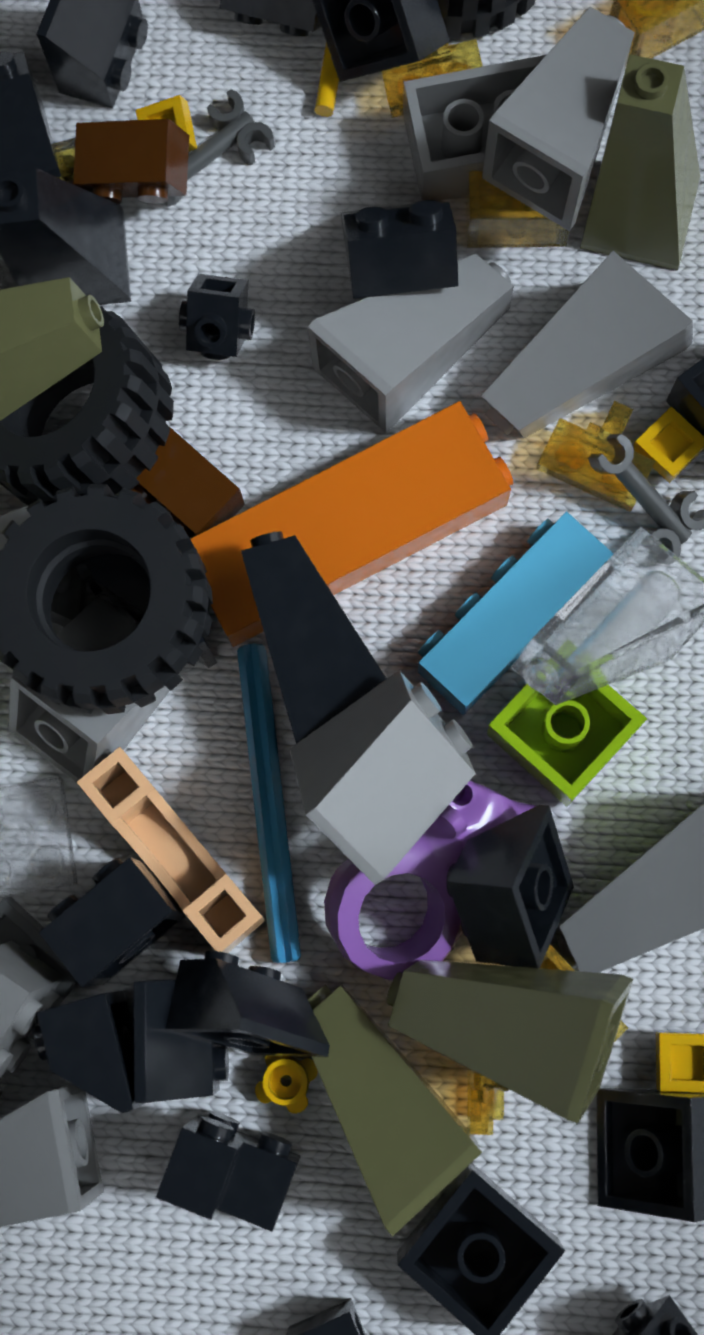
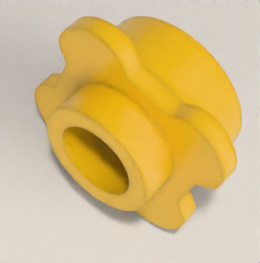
[255,1056,318,1114]

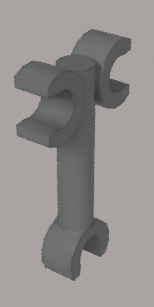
[165,89,275,207]
[588,434,704,567]

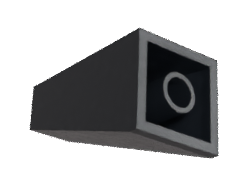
[0,168,131,305]
[241,531,387,744]

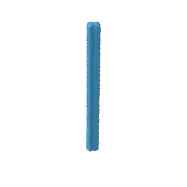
[237,643,301,964]

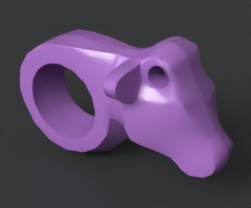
[324,781,536,980]

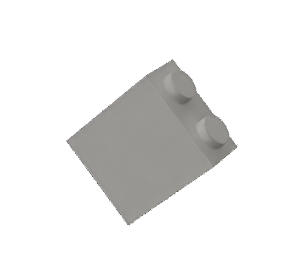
[8,596,170,782]
[290,670,476,885]

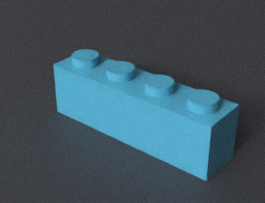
[418,511,614,716]

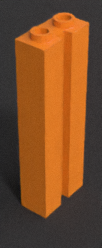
[190,401,514,647]

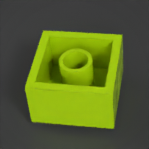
[487,645,647,807]

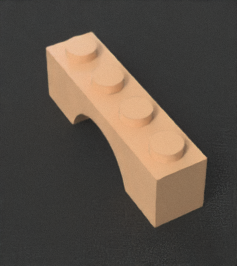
[77,747,265,953]

